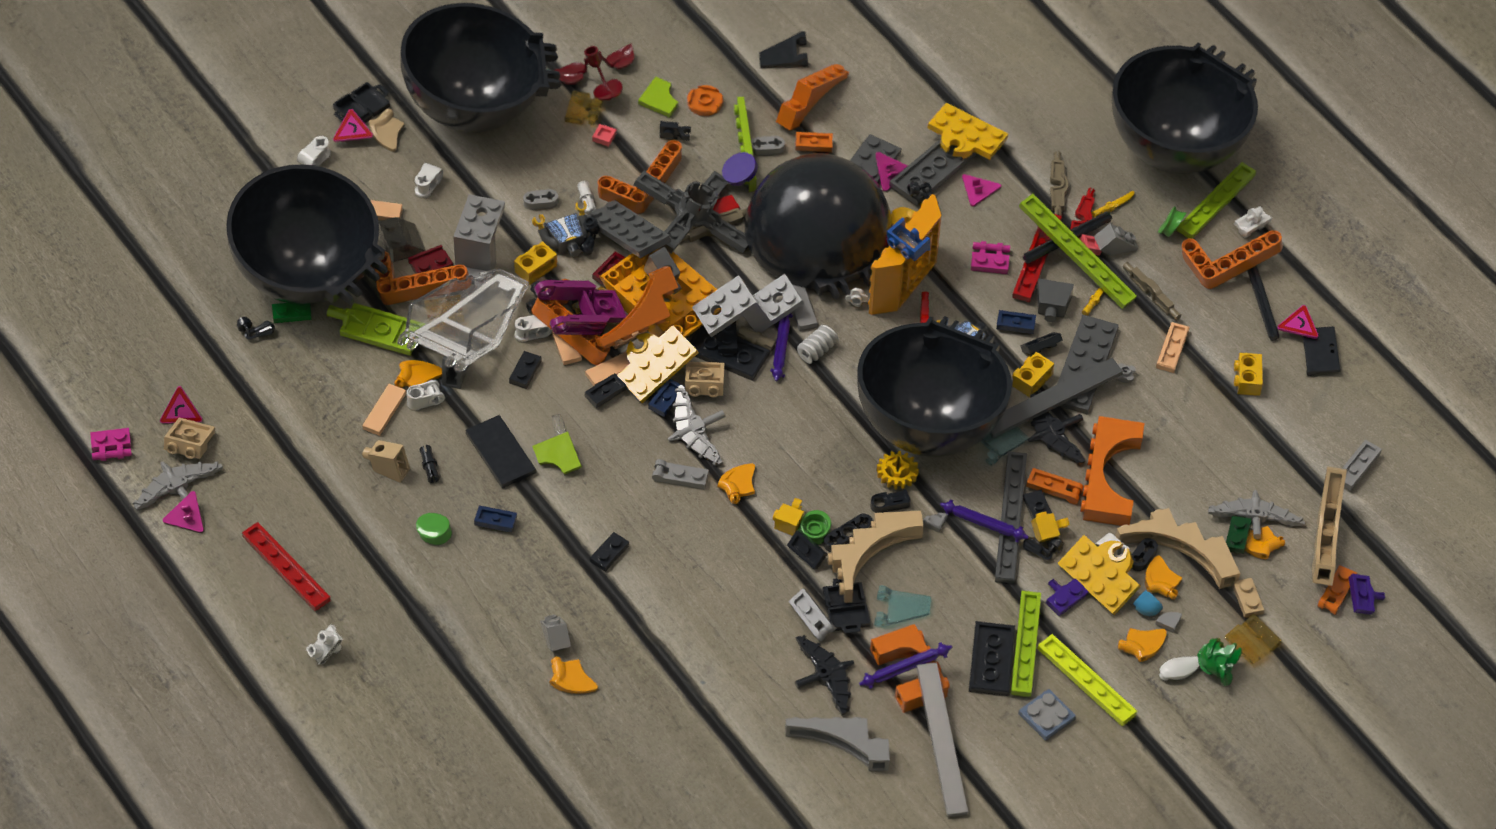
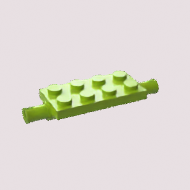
[327,303,437,356]

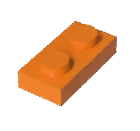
[796,132,833,152]

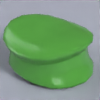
[1158,206,1186,237]
[798,510,831,545]
[416,513,452,545]

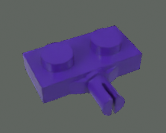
[1349,574,1385,615]
[1046,578,1089,616]

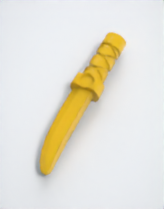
[1092,191,1135,218]
[1082,287,1104,316]

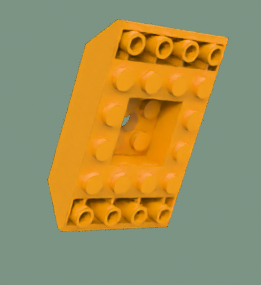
[868,194,941,315]
[600,248,721,338]

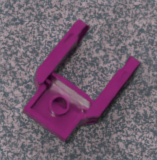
[534,280,627,335]

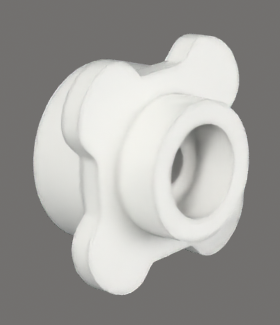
[845,288,868,307]

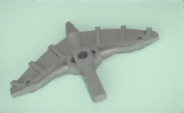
[668,385,726,466]
[133,461,223,511]
[1208,490,1305,539]

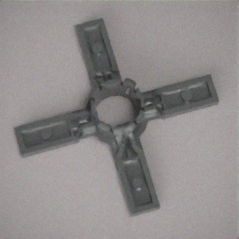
[634,171,748,254]

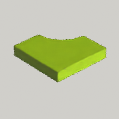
[638,77,678,118]
[532,431,582,475]

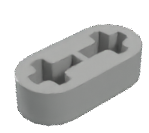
[751,136,785,156]
[523,189,558,210]

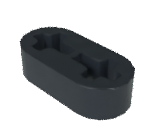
[1132,538,1158,571]

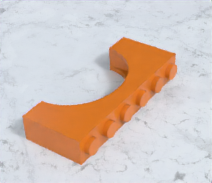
[1080,416,1145,526]

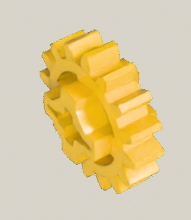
[877,450,919,490]

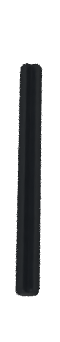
[1022,212,1112,264]
[1247,265,1279,341]

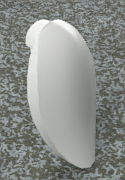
[1159,656,1199,681]

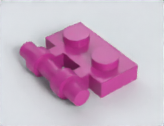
[971,241,1010,274]
[90,428,132,461]

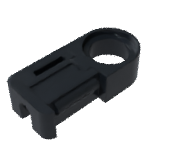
[870,488,910,513]

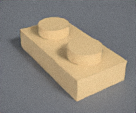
[1232,578,1264,618]

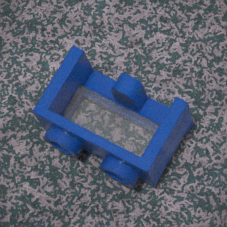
[887,217,930,261]

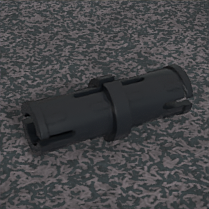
[419,445,440,483]

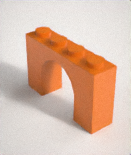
[870,624,950,713]

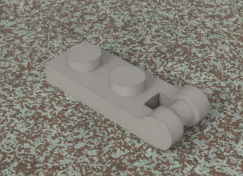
[652,459,709,489]
[789,588,836,642]

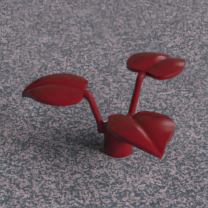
[554,43,635,101]

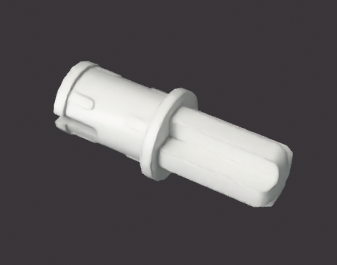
[577,181,596,214]

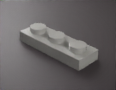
[1342,440,1382,491]

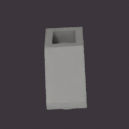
[1094,223,1138,256]
[540,615,571,651]

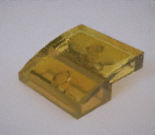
[1224,614,1282,664]

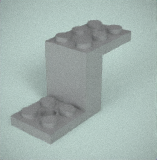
[445,194,505,305]
[692,274,804,337]

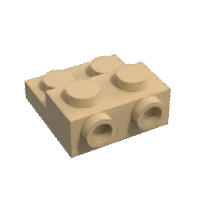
[685,362,724,397]
[164,418,215,459]

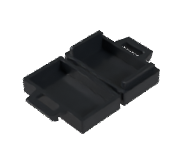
[333,82,390,123]
[823,578,870,634]

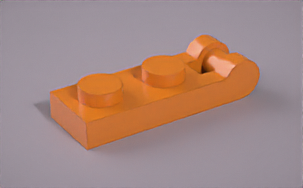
[1026,468,1084,504]
[1317,565,1357,615]

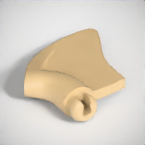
[369,109,404,152]

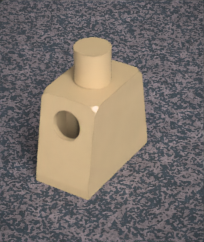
[362,440,410,483]

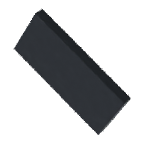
[690,325,770,381]
[465,415,536,488]
[968,621,1015,696]

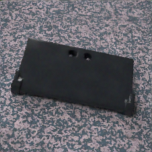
[1303,326,1341,376]

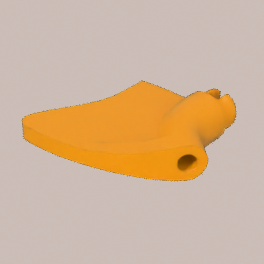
[394,360,442,388]
[717,463,755,504]
[1245,526,1285,560]
[1145,555,1182,599]
[1118,628,1167,662]
[549,657,598,694]

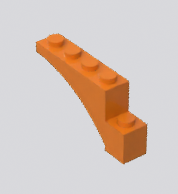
[776,64,849,130]
[595,266,679,348]

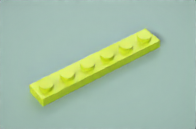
[1037,634,1137,726]

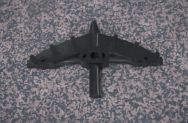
[1027,391,1086,464]
[795,635,854,715]

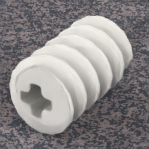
[797,325,839,364]

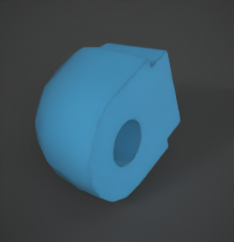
[1133,590,1163,616]

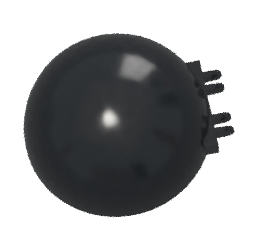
[400,3,561,132]
[1112,42,1258,174]
[744,153,892,299]
[227,164,388,305]
[857,316,1012,457]

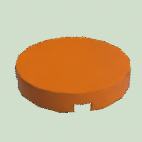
[687,85,723,116]

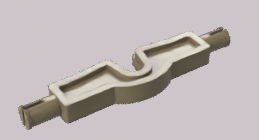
[1050,151,1069,216]
[682,208,747,242]
[1123,262,1181,321]

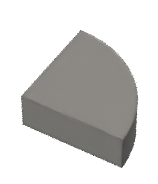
[923,513,948,532]
[1155,612,1182,632]

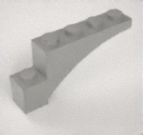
[785,717,890,771]

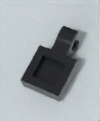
[659,121,691,141]

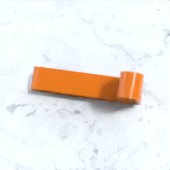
[598,140,682,214]
[1182,230,1282,289]
[374,252,471,305]
[532,279,610,365]

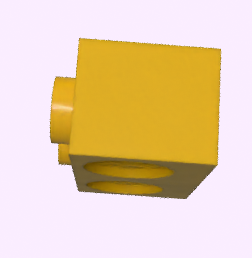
[514,241,557,285]
[1012,352,1055,398]
[1234,353,1263,396]

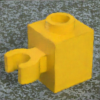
[772,498,804,536]
[1031,511,1070,543]

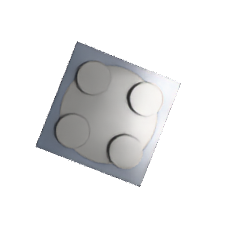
[1018,689,1076,741]

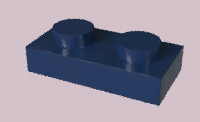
[996,310,1036,334]
[648,379,685,417]
[474,505,517,533]

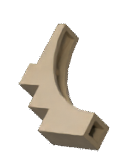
[1312,466,1347,586]
[1116,508,1240,589]
[828,511,923,603]

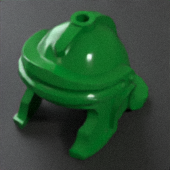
[1197,638,1242,686]

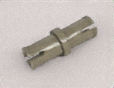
[737,326,776,352]

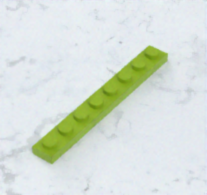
[1018,193,1137,309]

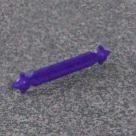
[770,313,793,381]
[940,499,1029,542]
[859,642,953,689]

